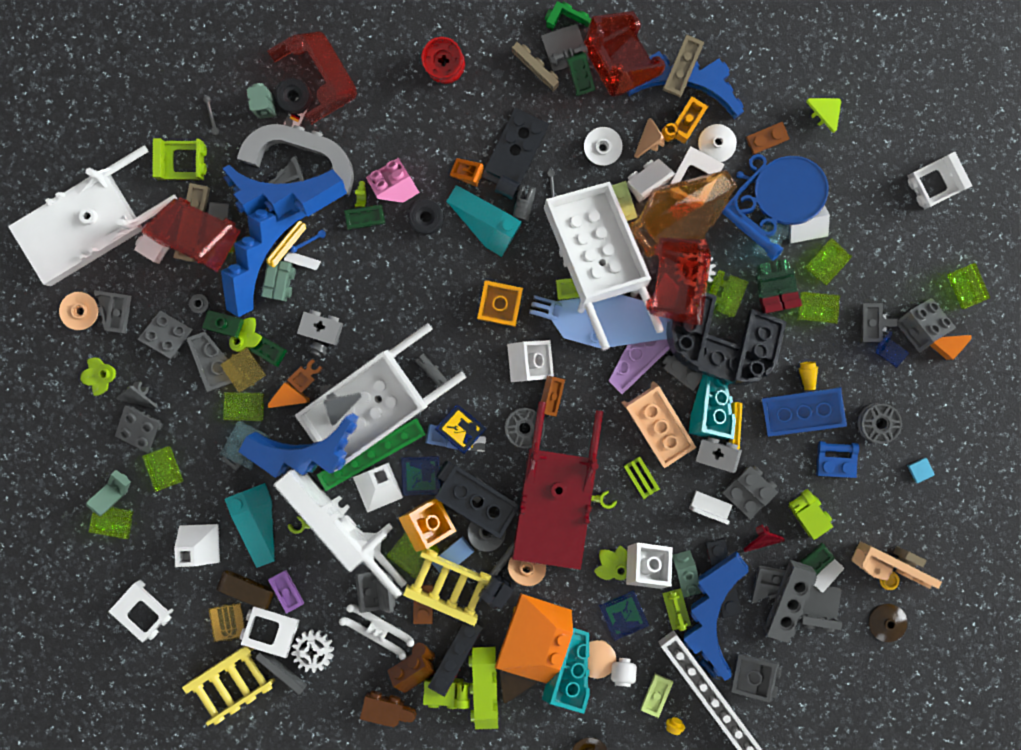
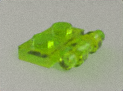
[709,270,749,318]

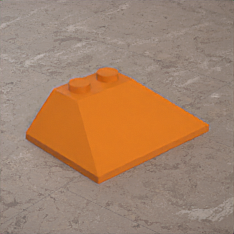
[495,593,573,684]

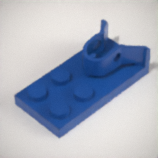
[762,387,847,437]

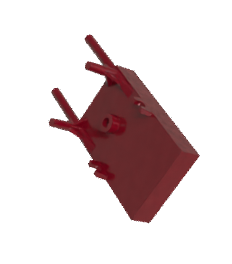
[512,401,603,570]

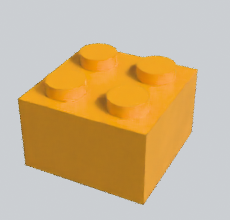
[477,281,523,327]
[399,498,456,552]

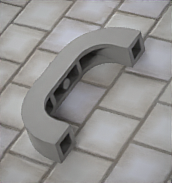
[237,124,354,195]

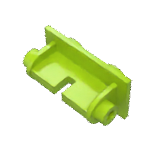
[662,588,691,631]

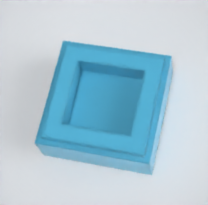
[907,457,935,483]

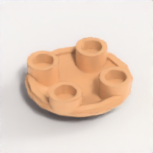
[588,640,616,679]

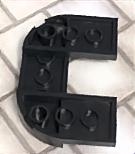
[666,283,786,385]

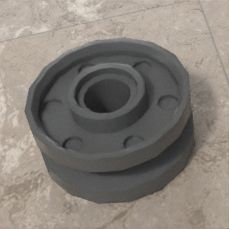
[857,403,902,444]
[504,407,545,448]

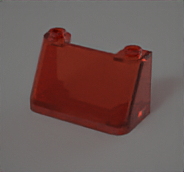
[585,11,665,96]
[141,197,240,273]
[646,237,711,325]

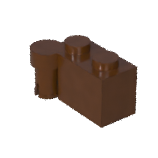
[387,643,436,693]

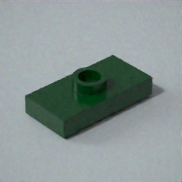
[566,52,596,96]
[344,204,386,230]
[202,310,244,339]
[246,332,287,367]
[799,543,835,575]

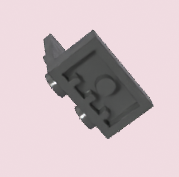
[897,298,956,353]

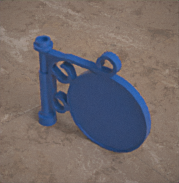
[713,154,829,260]

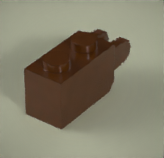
[360,691,417,728]

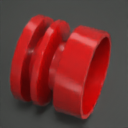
[421,37,465,84]

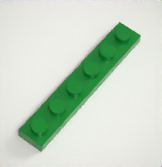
[317,418,426,491]

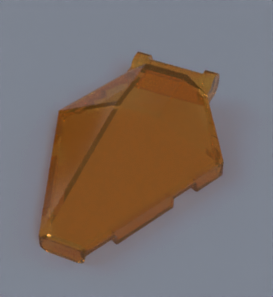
[629,170,737,258]

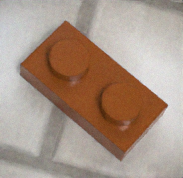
[746,122,790,155]
[541,375,565,417]
[413,584,433,624]

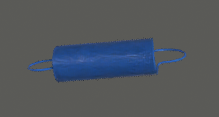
[696,656,721,680]

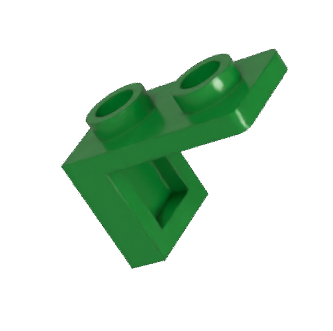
[545,1,591,30]

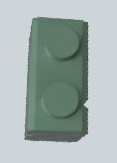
[247,83,277,119]
[261,261,296,302]

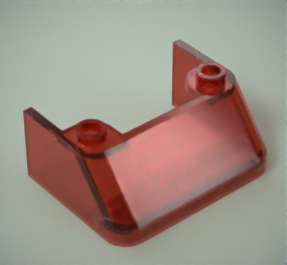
[267,31,357,124]

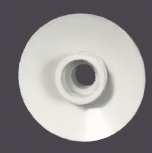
[698,124,736,162]
[584,127,622,166]

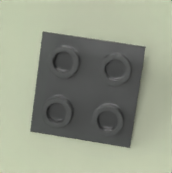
[541,24,589,72]
[138,311,193,359]
[115,405,163,453]

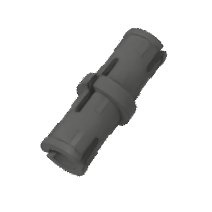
[415,353,449,387]

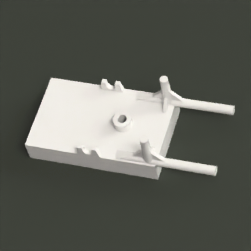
[8,145,178,286]
[544,182,664,350]
[295,323,466,472]
[274,470,407,598]

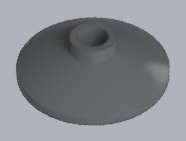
[468,513,506,552]

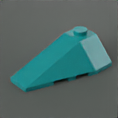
[447,185,522,257]
[689,374,736,440]
[225,483,275,568]
[541,628,590,714]

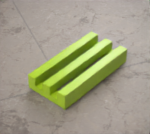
[624,456,660,499]

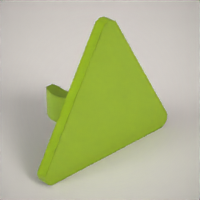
[807,98,841,133]

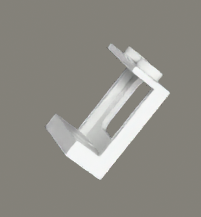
[667,146,725,208]
[907,152,972,210]
[108,580,174,643]
[240,607,300,658]

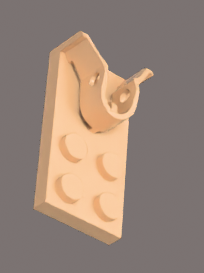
[621,381,696,468]
[852,541,942,589]

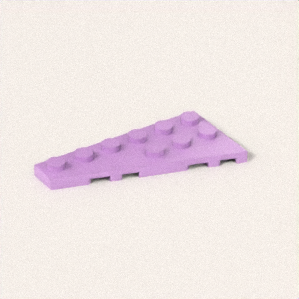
[608,273,679,394]

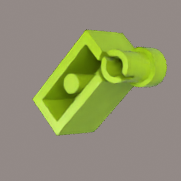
[788,489,833,540]
[423,677,470,709]

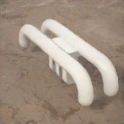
[339,604,414,661]

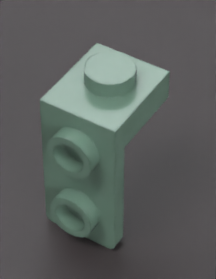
[86,470,131,516]
[672,550,701,598]

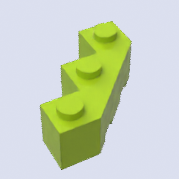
[469,647,498,729]

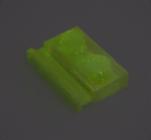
[805,238,853,286]
[947,263,990,309]
[797,292,840,324]
[223,392,264,421]
[142,446,183,492]
[89,507,133,539]

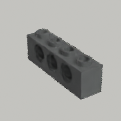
[763,560,817,643]

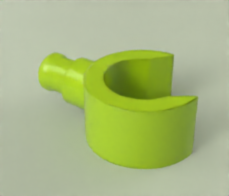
[355,181,367,207]
[591,491,617,509]
[288,516,311,534]

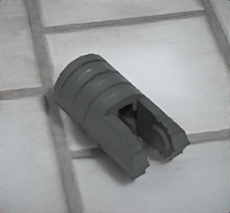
[512,185,536,222]

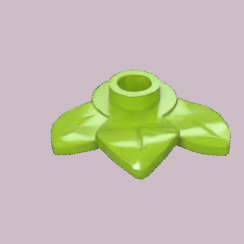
[229,317,262,352]
[80,357,116,396]
[594,546,627,580]

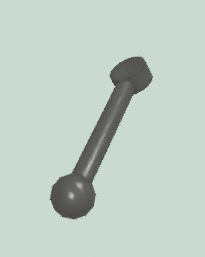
[203,96,219,135]
[547,170,555,198]

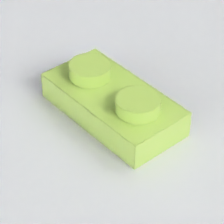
[612,181,638,221]
[640,673,673,718]

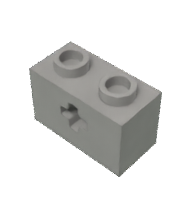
[297,309,343,345]
[696,437,742,473]

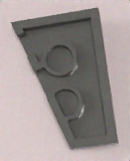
[186,332,244,392]

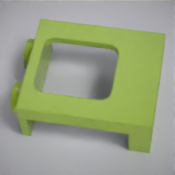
[153,138,207,180]

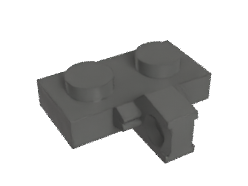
[861,303,898,342]

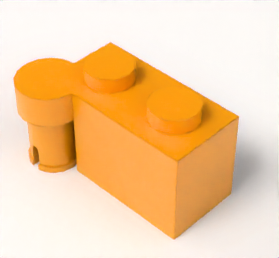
[661,96,708,144]

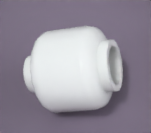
[611,658,637,687]

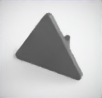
[116,382,158,409]
[324,392,362,425]

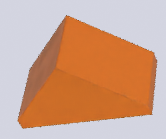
[449,158,484,187]
[930,335,972,360]
[268,382,310,408]

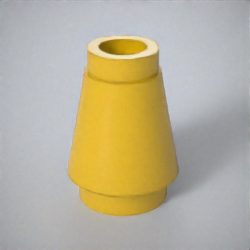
[799,362,818,391]

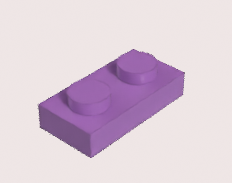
[268,570,304,614]

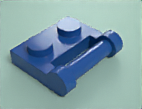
[816,441,859,478]

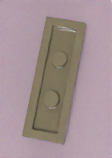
[663,35,704,98]
[512,42,559,92]

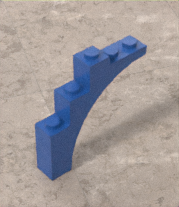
[619,51,744,119]
[223,165,347,217]
[221,207,306,317]
[238,413,359,478]
[683,551,748,681]

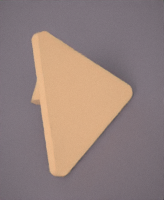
[634,118,665,158]

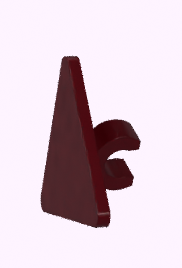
[744,525,785,552]

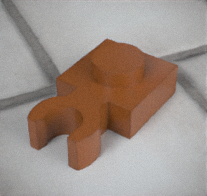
[287,359,322,393]

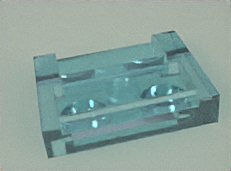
[220,420,269,470]

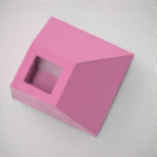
[366,158,420,202]

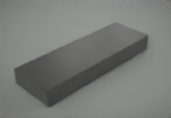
[255,651,307,695]

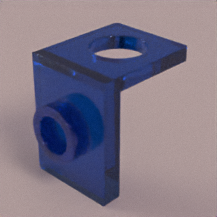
[875,332,909,368]

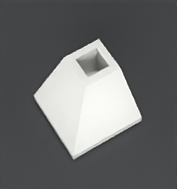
[353,462,403,513]
[175,524,220,567]

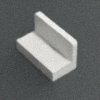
[689,491,732,524]

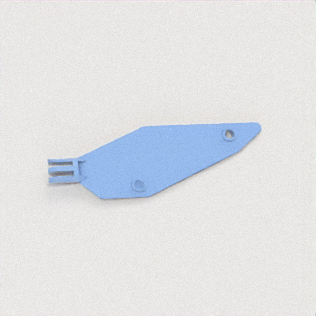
[529,295,673,348]

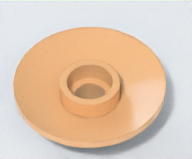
[59,292,98,330]
[508,557,546,586]

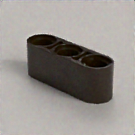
[216,570,275,610]

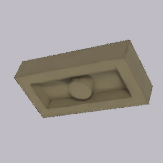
[893,546,927,568]

